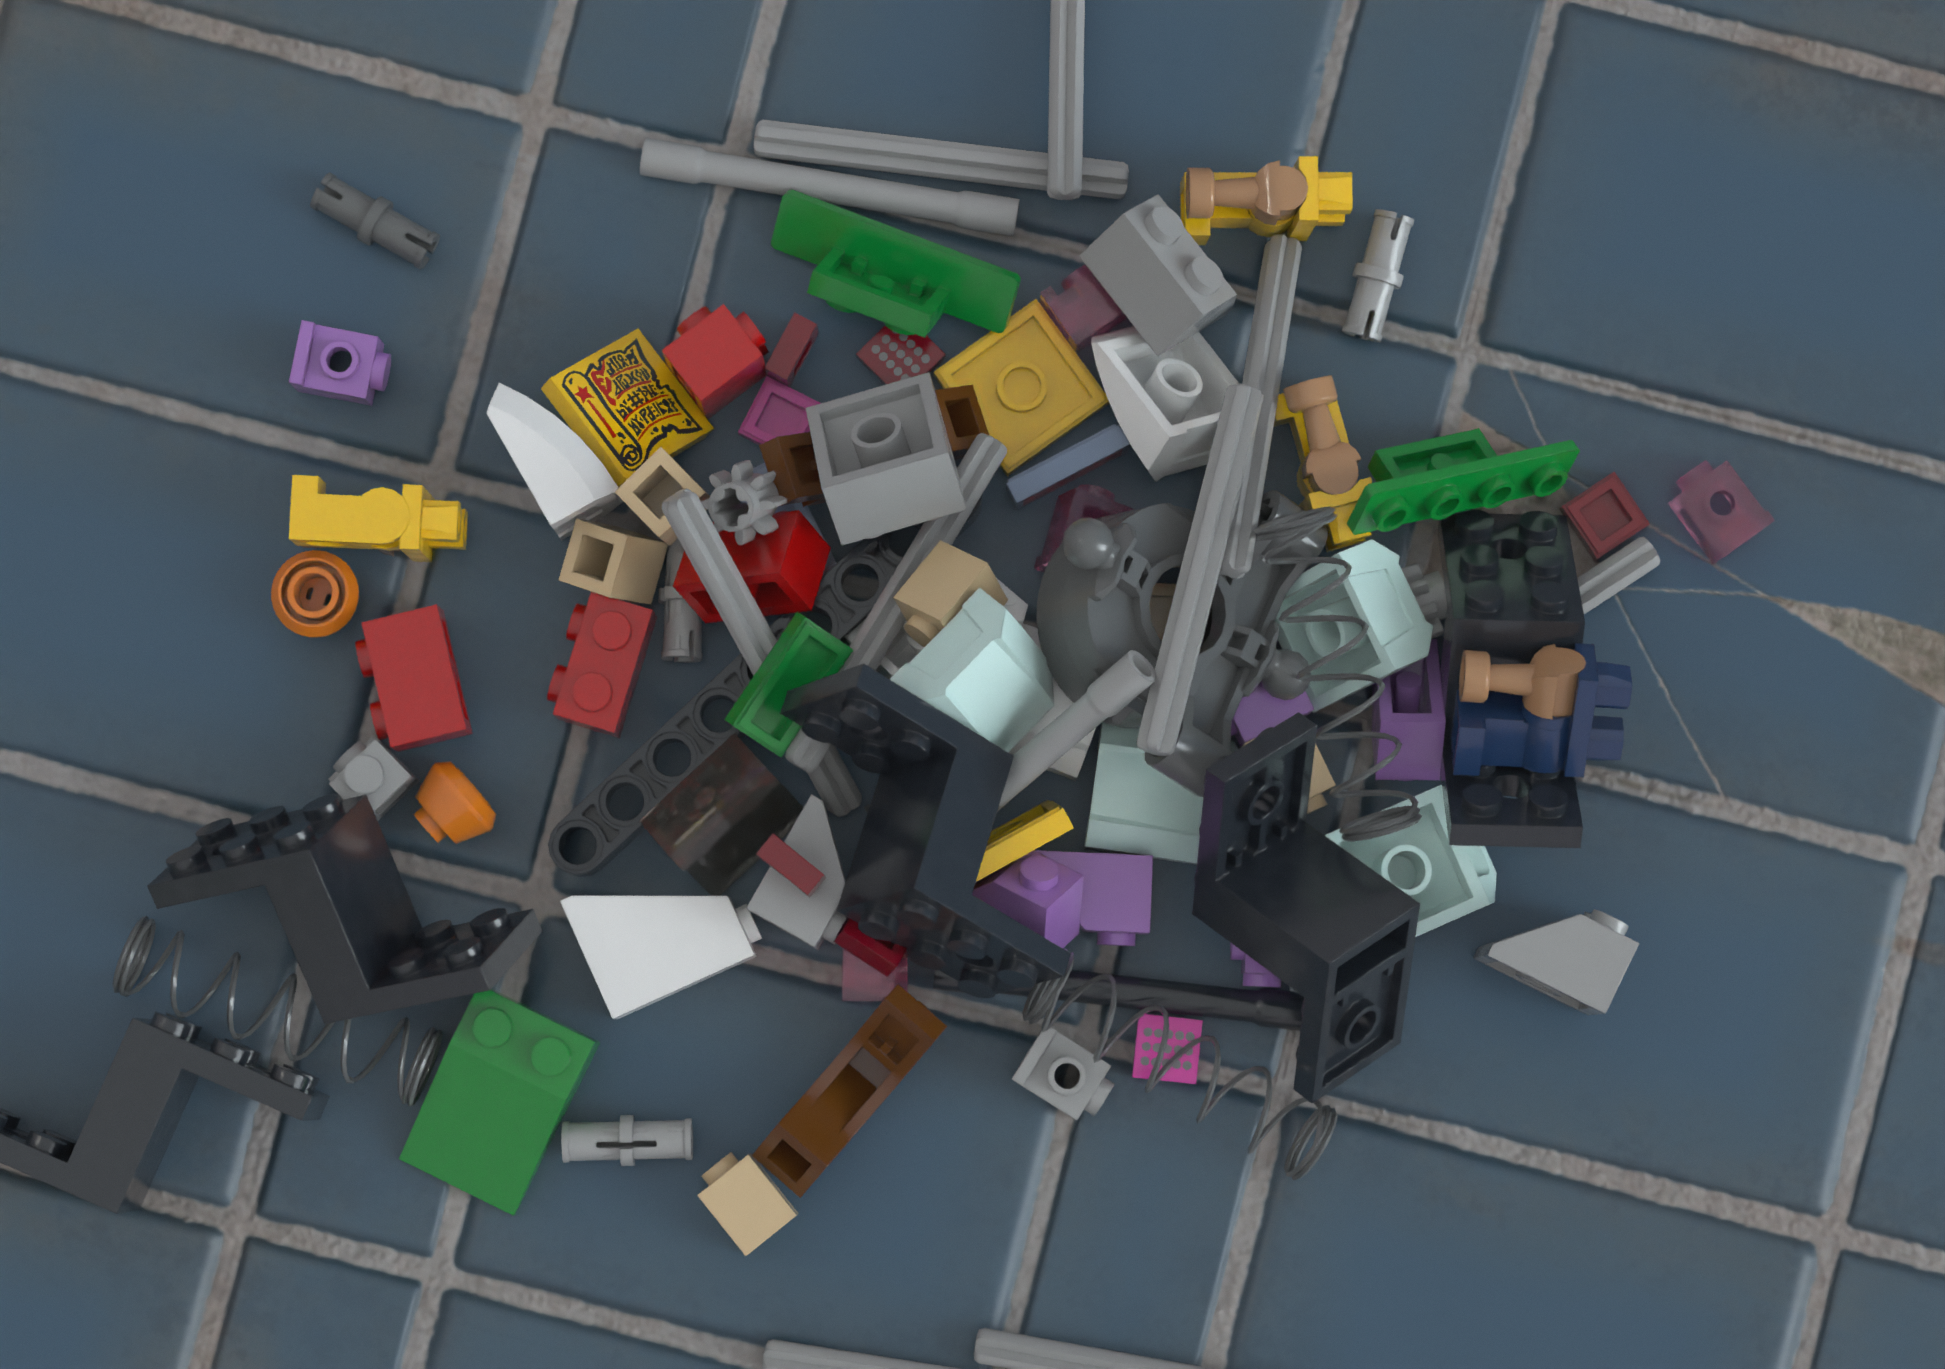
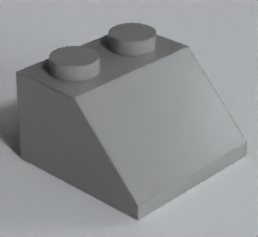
[1079,194,1237,356]
[806,372,967,545]
[747,794,848,950]
[1473,909,1640,1015]

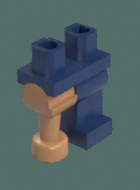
[1450,643,1632,778]

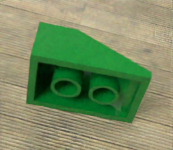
[399,989,601,1216]

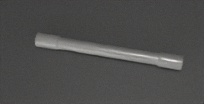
[640,138,1020,237]
[997,650,1157,812]

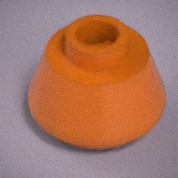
[271,550,359,638]
[413,761,496,844]

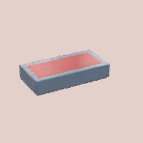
[1006,424,1130,511]

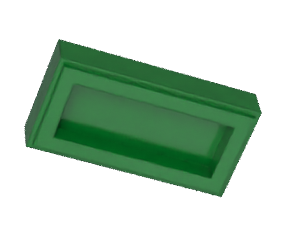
[724,612,853,757]

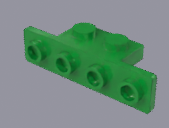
[771,189,1021,338]
[1347,428,1580,535]

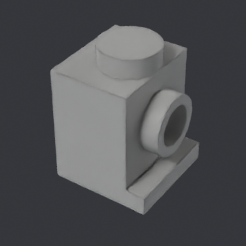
[329,735,420,821]
[1011,1027,1115,1120]

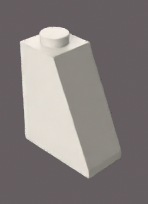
[560,896,762,1020]

